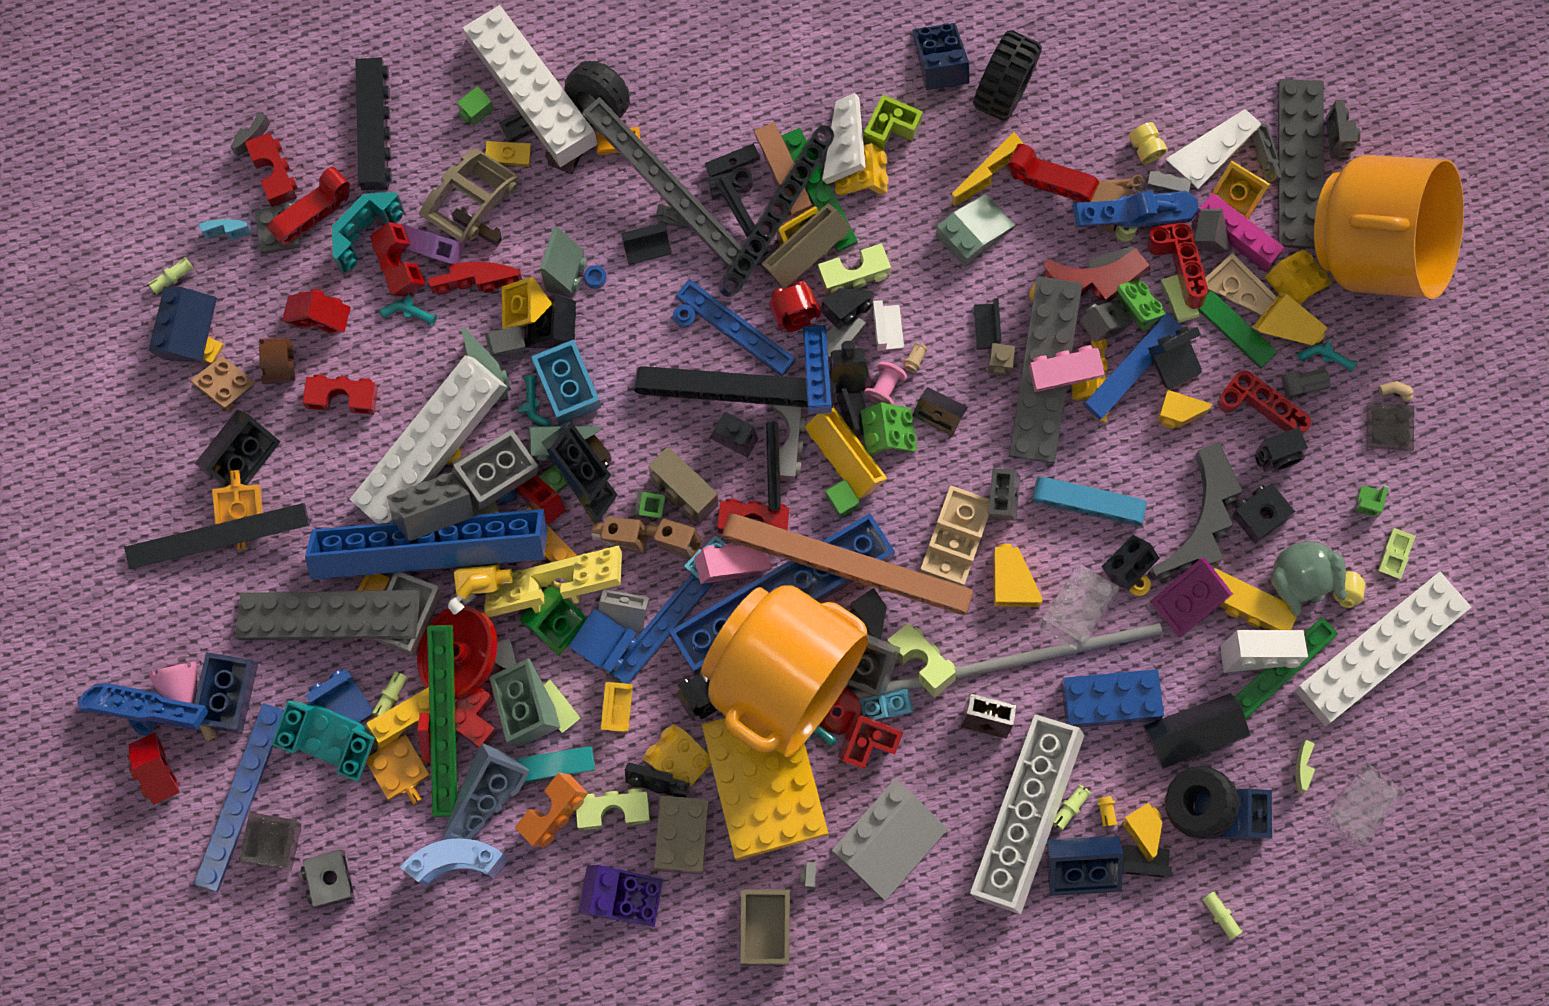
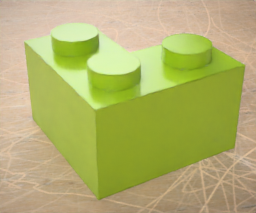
[863,94,923,150]

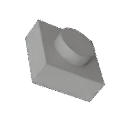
[800,862,816,889]

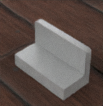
[826,317,866,358]
[598,589,649,633]

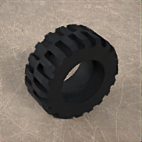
[973,30,1042,121]

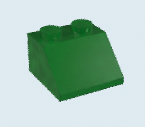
[518,585,587,656]

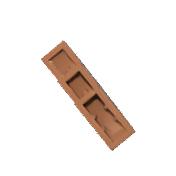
[754,122,812,215]

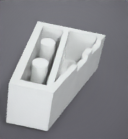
[1221,630,1308,673]

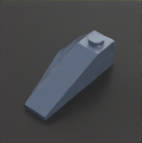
[443,743,530,839]

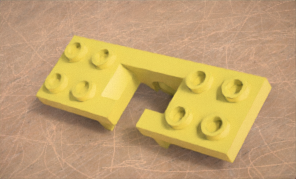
[484,546,622,617]

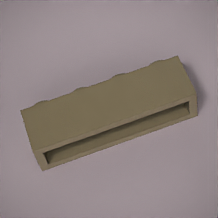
[761,203,852,289]

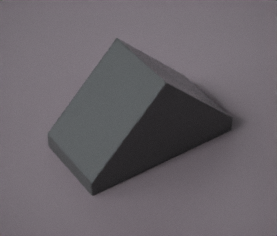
[1194,209,1230,252]
[485,326,525,359]
[494,639,517,670]

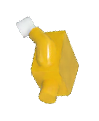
[448,563,513,615]

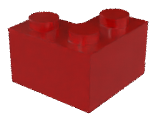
[282,289,351,334]
[455,687,497,748]
[838,713,903,769]
[127,732,180,805]

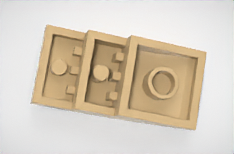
[919,485,990,586]

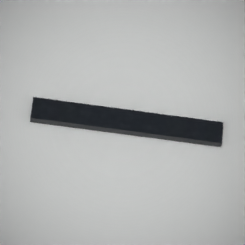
[124,503,310,569]

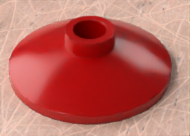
[819,688,861,734]

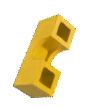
[366,687,430,750]

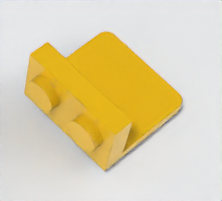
[835,143,889,196]
[1265,250,1332,305]
[642,724,711,787]

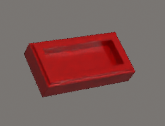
[417,713,431,763]

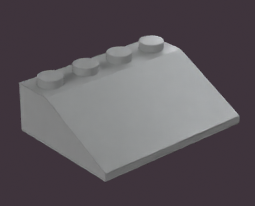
[831,779,948,901]

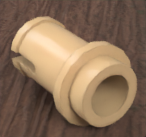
[903,342,928,373]

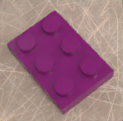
[1151,557,1233,638]

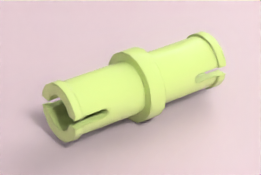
[148,257,194,295]
[372,671,408,717]
[1053,785,1091,831]
[1202,891,1243,940]

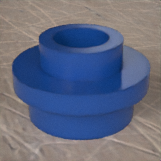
[673,305,695,327]

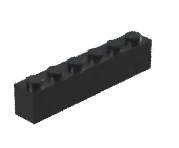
[355,57,392,191]

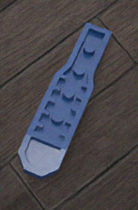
[1072,190,1199,228]
[77,683,208,736]

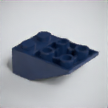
[912,23,970,90]
[1195,789,1272,841]

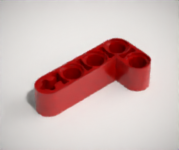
[1008,143,1100,203]
[267,166,350,245]
[1147,223,1208,309]
[1218,370,1311,435]

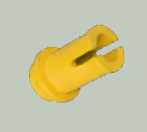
[1096,796,1118,827]

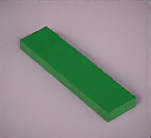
[1198,290,1277,369]

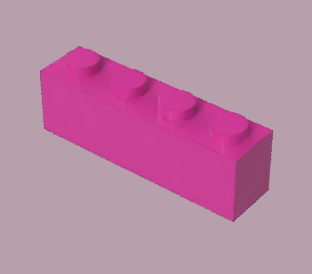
[1195,193,1284,272]

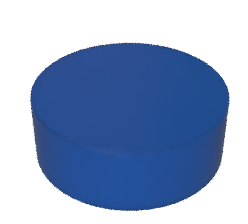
[584,265,607,289]

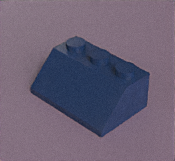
[148,287,217,362]
[194,652,258,734]
[1046,836,1123,896]

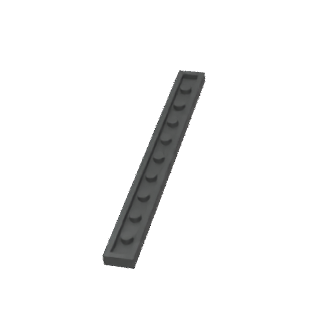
[582,97,747,271]

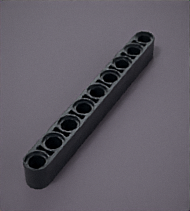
[719,125,834,297]
[633,366,837,408]

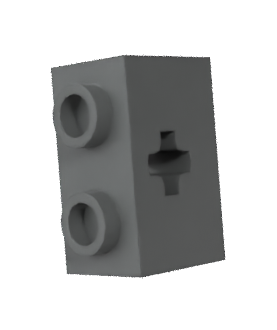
[1080,301,1133,342]
[988,469,1021,521]

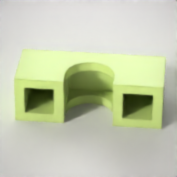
[817,243,891,296]
[887,623,956,698]
[576,789,651,831]

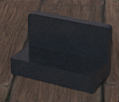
[621,222,672,265]
[974,298,1002,350]
[912,387,968,436]
[836,388,866,437]
[1122,845,1172,878]

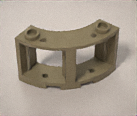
[418,148,519,243]

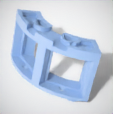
[400,838,508,888]

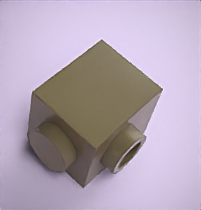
[988,343,1015,376]

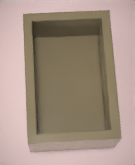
[648,447,718,524]
[654,796,709,875]
[740,889,790,966]

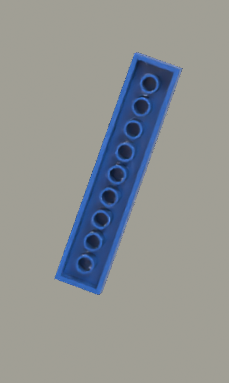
[305,509,548,580]
[669,513,895,676]

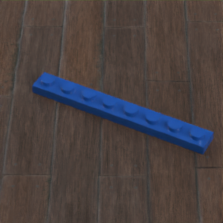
[194,703,284,892]

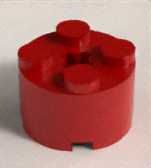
[769,281,821,333]

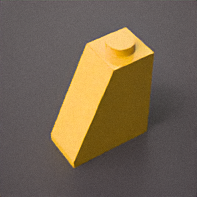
[1252,292,1328,345]
[993,544,1042,607]

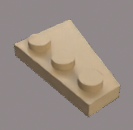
[1205,253,1276,317]

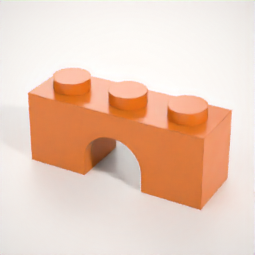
[515,773,588,848]

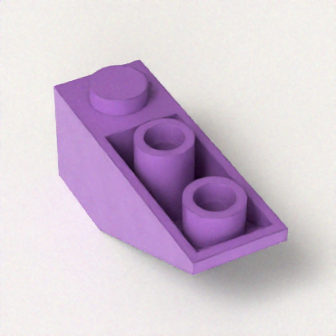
[401,224,465,264]

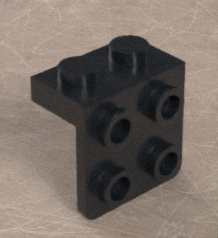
[1148,326,1202,389]

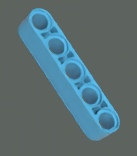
[1032,477,1147,526]

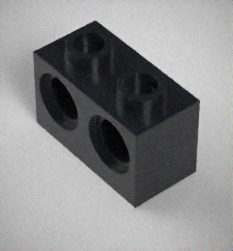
[1101,535,1160,591]

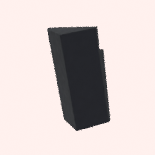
[541,421,618,524]
[1143,693,1251,769]

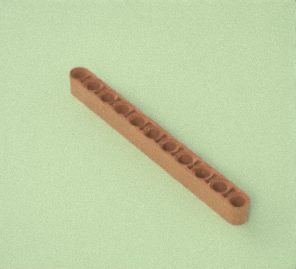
[722,514,974,615]

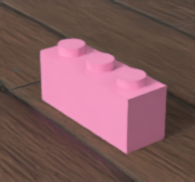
[1029,346,1105,392]
[694,543,772,584]

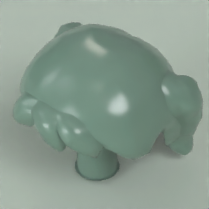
[1271,541,1347,616]

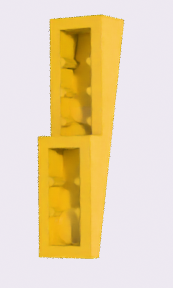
[952,132,1024,207]

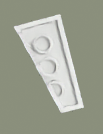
[822,93,866,184]
[1166,109,1261,190]

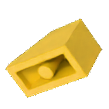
[1157,390,1212,429]
[1122,803,1162,863]

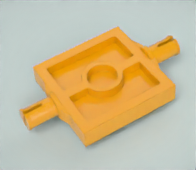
[212,470,263,550]
[366,735,430,805]

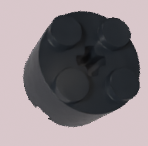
[677,671,718,721]

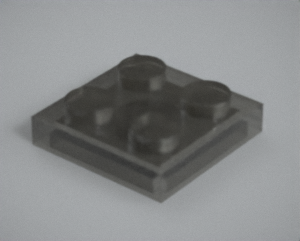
[1366,402,1414,451]

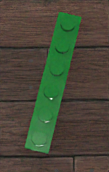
[781,127,858,252]

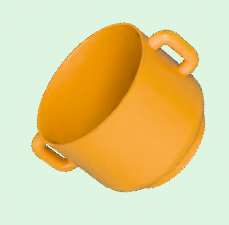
[1314,155,1464,299]
[701,585,869,757]

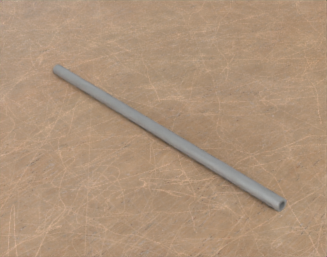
[851,623,1162,700]

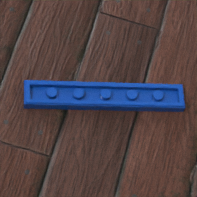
[675,279,796,376]
[1083,312,1183,420]
[803,325,832,414]
[609,573,715,684]

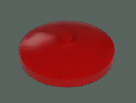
[417,605,497,700]

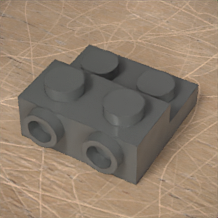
[1326,100,1360,161]

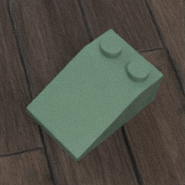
[935,194,1015,267]
[540,227,587,298]
[461,327,511,401]
[527,426,600,460]
[489,659,561,746]

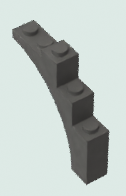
[1149,442,1242,581]

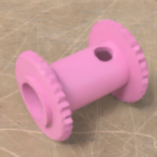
[864,362,907,405]

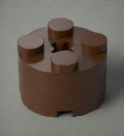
[259,337,295,384]

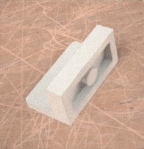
[872,300,904,351]

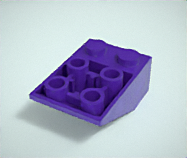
[578,865,663,927]

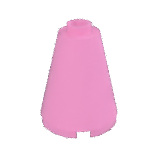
[149,661,197,728]

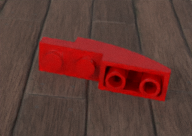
[428,262,522,295]

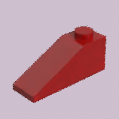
[515,475,566,525]

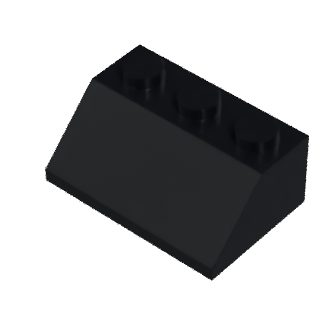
[194,410,281,487]

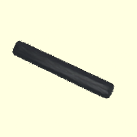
[716,176,769,257]
[766,421,781,512]

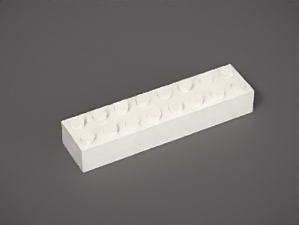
[463,5,598,167]
[350,355,508,524]
[1294,572,1471,726]
[970,714,1085,914]

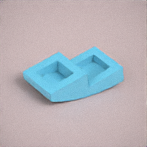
[199,219,251,240]

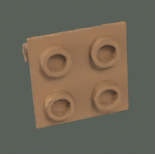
[190,356,256,412]

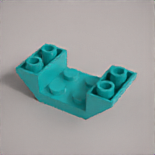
[332,192,404,275]
[271,701,375,782]

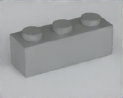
[1146,171,1191,193]

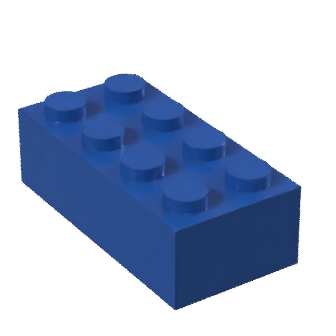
[1061,669,1164,728]

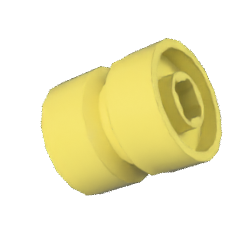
[1128,122,1168,164]

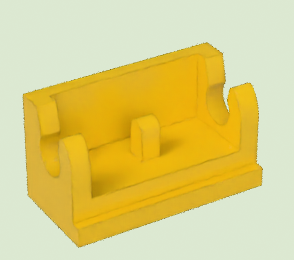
[601,682,633,732]

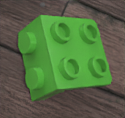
[1117,279,1166,332]
[861,402,917,455]

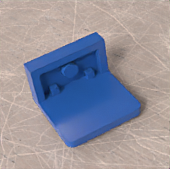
[570,610,636,673]
[305,669,373,723]

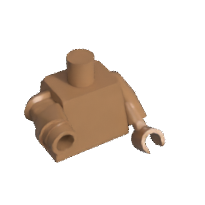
[1091,174,1146,234]

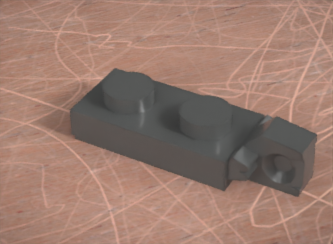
[1250,123,1282,184]

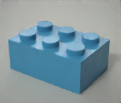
[531,340,601,425]

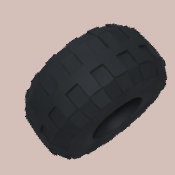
[564,61,630,124]
[1165,766,1240,840]

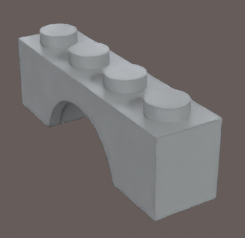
[774,405,806,482]

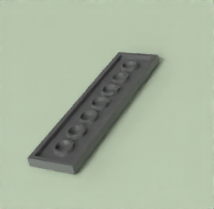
[1278,79,1324,249]
[1009,276,1082,463]
[235,590,420,640]

